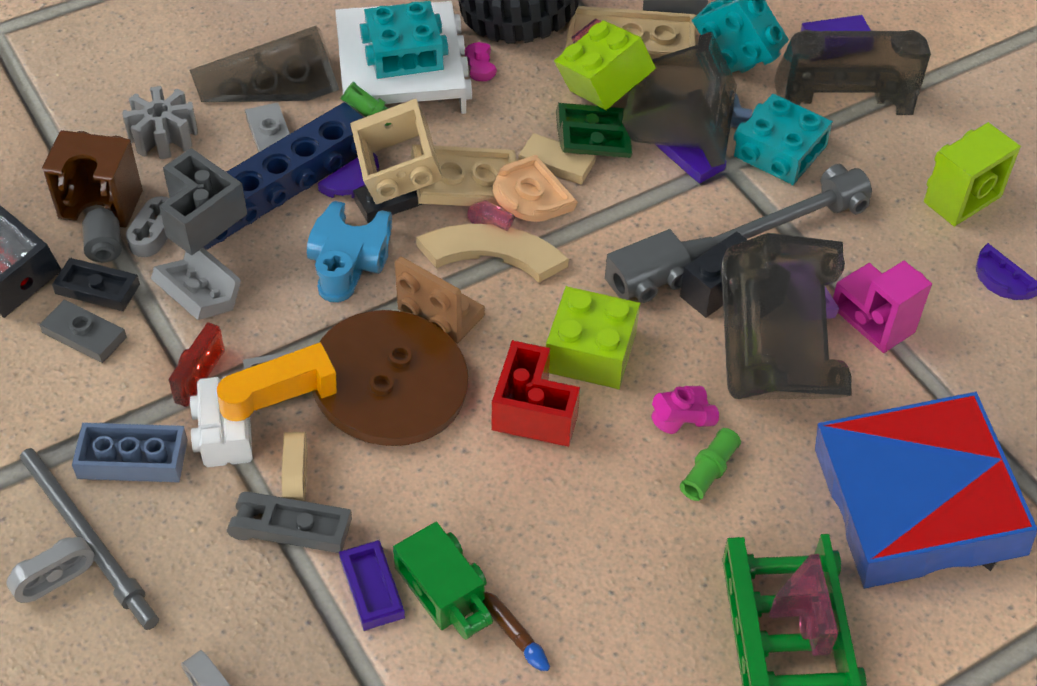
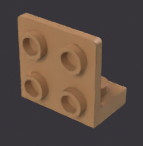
[395,256,485,344]

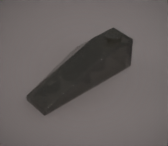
[190,26,340,102]

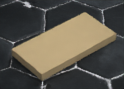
[566,6,697,65]

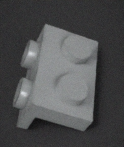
[151,248,241,320]

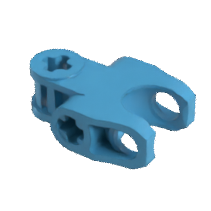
[307,201,392,302]

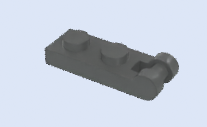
[227,492,352,553]

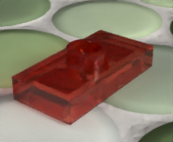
[168,322,225,407]

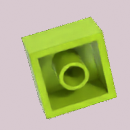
[554,20,656,110]
[923,122,1021,227]
[546,286,640,389]

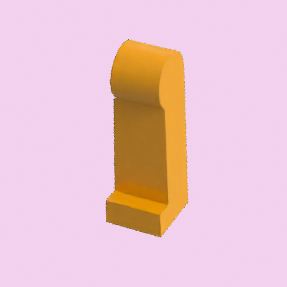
[217,342,337,421]

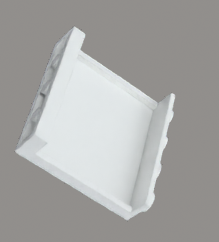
[335,1,472,114]

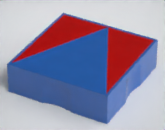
[815,391,1037,589]

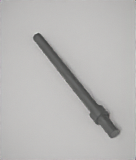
[20,448,159,630]

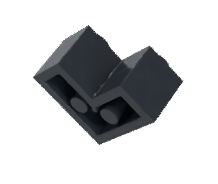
[680,231,791,321]

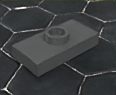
[39,299,127,363]

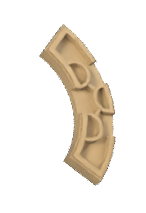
[416,224,569,283]

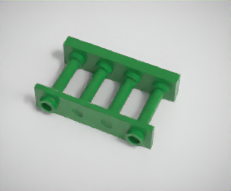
[722,534,867,686]

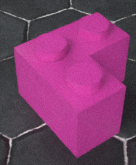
[833,260,932,353]

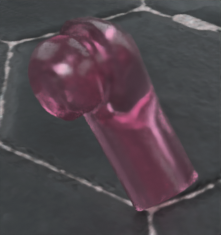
[467,200,515,231]

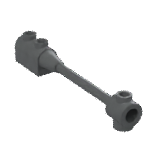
[605,164,872,303]

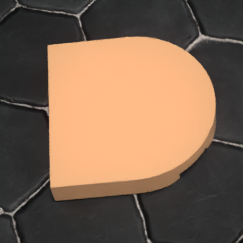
[493,155,578,222]

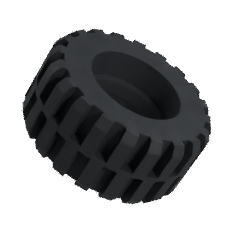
[458,0,580,44]

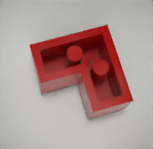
[491,340,580,447]

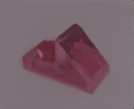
[769,554,838,656]

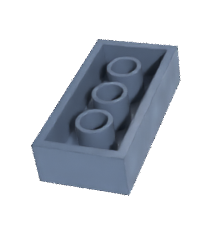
[72,423,188,482]

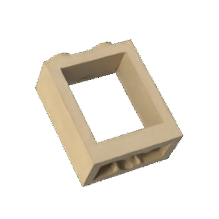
[350,99,443,204]

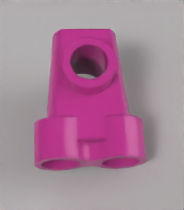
[651,385,719,434]

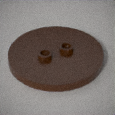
[312,310,468,446]

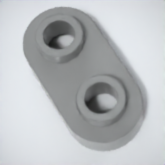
[6,537,95,603]

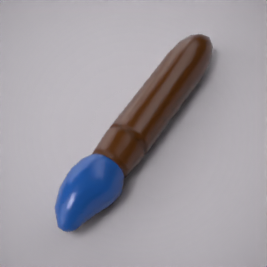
[483,591,550,671]

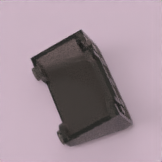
[774,30,931,115]
[722,233,852,400]

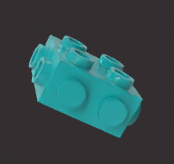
[692,0,789,75]
[359,1,449,79]
[733,94,833,185]

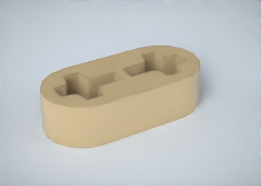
[282,432,307,501]

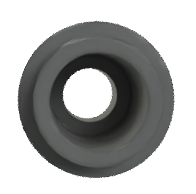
[82,208,122,263]

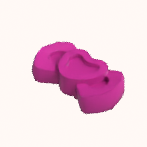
[465,42,497,81]

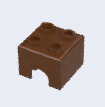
[42,130,143,228]

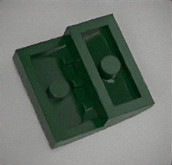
[556,102,632,158]

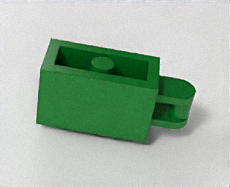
[393,521,493,640]

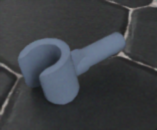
[730,93,752,127]

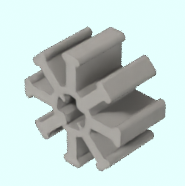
[122,86,198,159]

